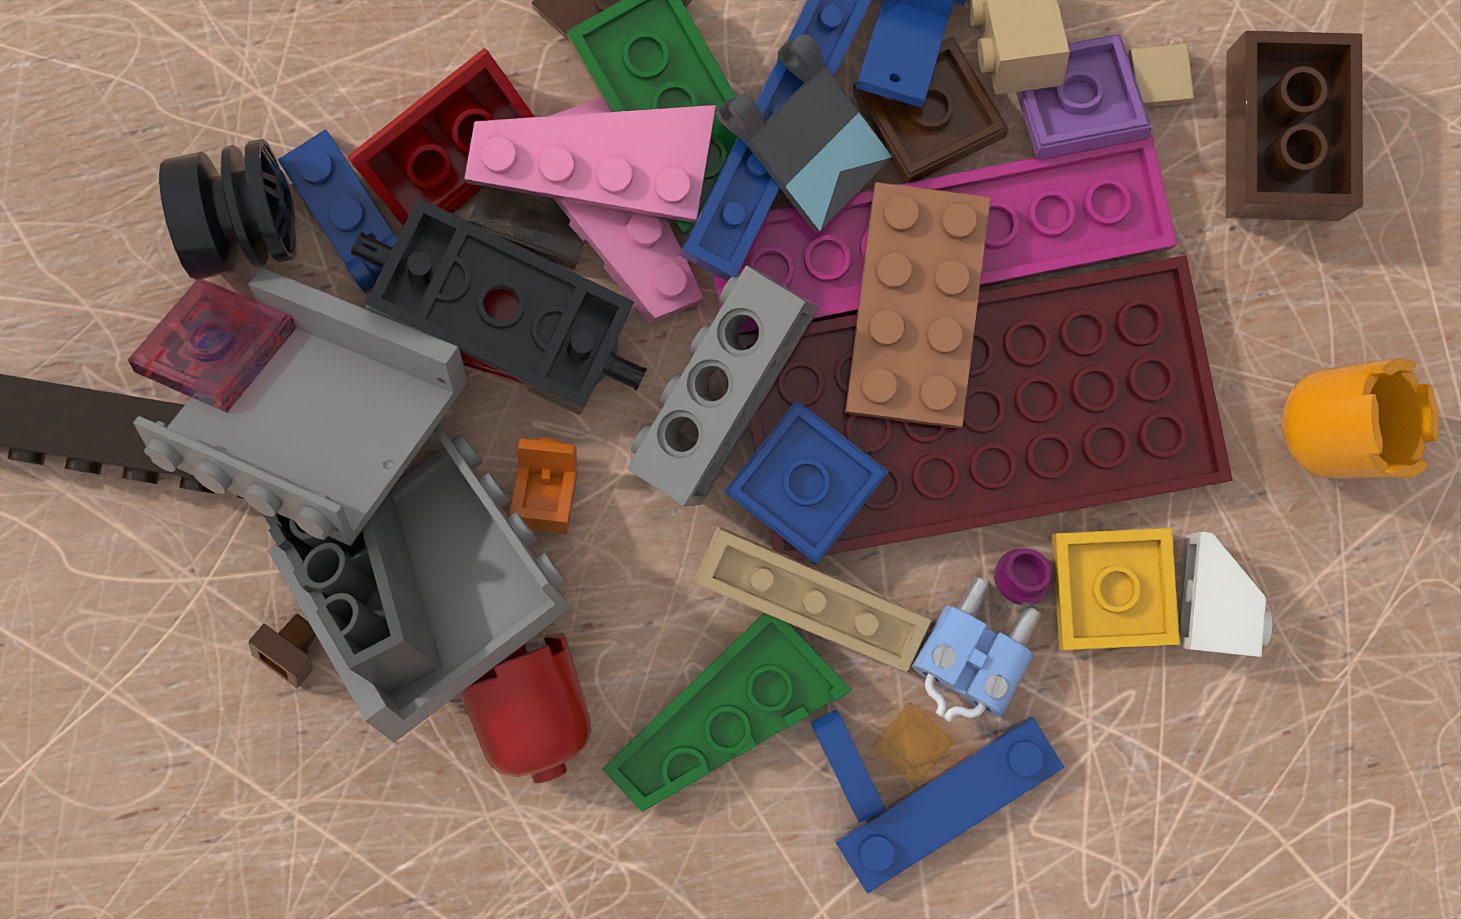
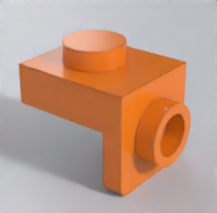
[509,437,578,534]

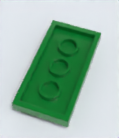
[567,0,737,235]

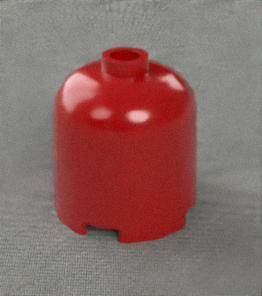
[460,633,591,783]

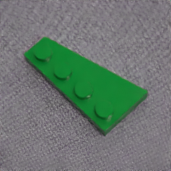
[602,613,853,812]

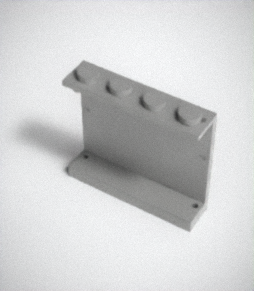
[133,267,468,546]

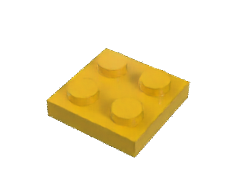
[1052,528,1180,650]

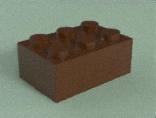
[1226,31,1363,221]

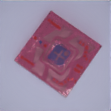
[127,279,296,413]

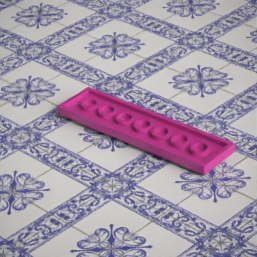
[713,134,1177,336]

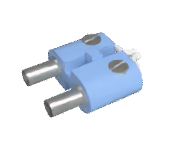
[912,577,1042,721]

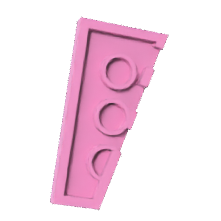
[550,97,705,325]
[465,105,716,223]

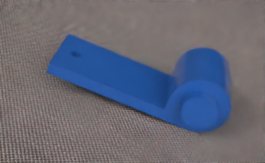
[856,0,966,108]

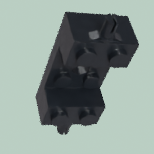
[350,197,647,415]

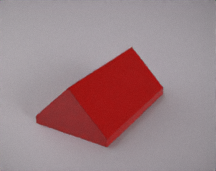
[347,48,535,226]

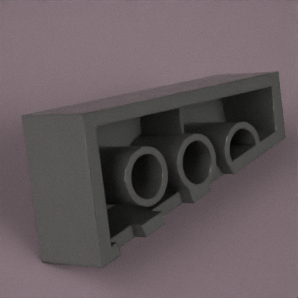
[261,490,442,694]

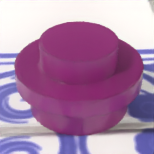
[994,548,1052,606]

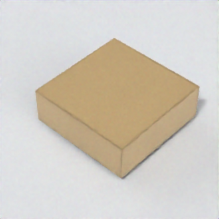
[1127,43,1194,108]

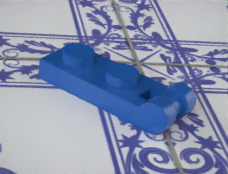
[278,129,397,293]

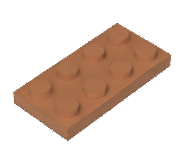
[844,182,991,429]

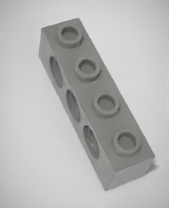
[627,265,819,506]

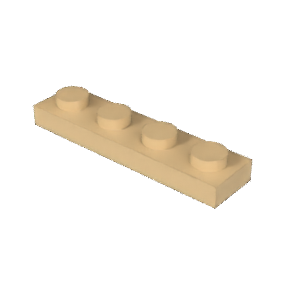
[693,526,932,673]

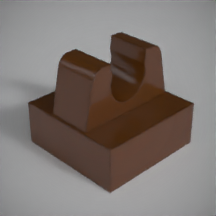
[248,613,317,689]

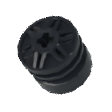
[159,139,296,280]

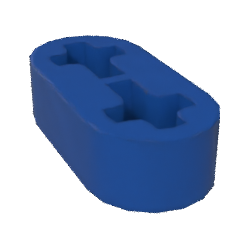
[810,710,885,823]

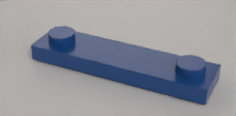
[835,717,1065,894]

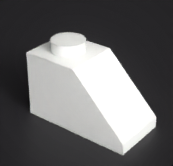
[1176,532,1272,657]

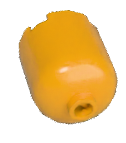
[1282,358,1439,479]

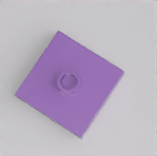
[1016,34,1151,160]

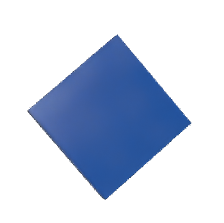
[724,400,889,565]

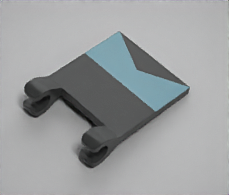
[717,34,892,232]

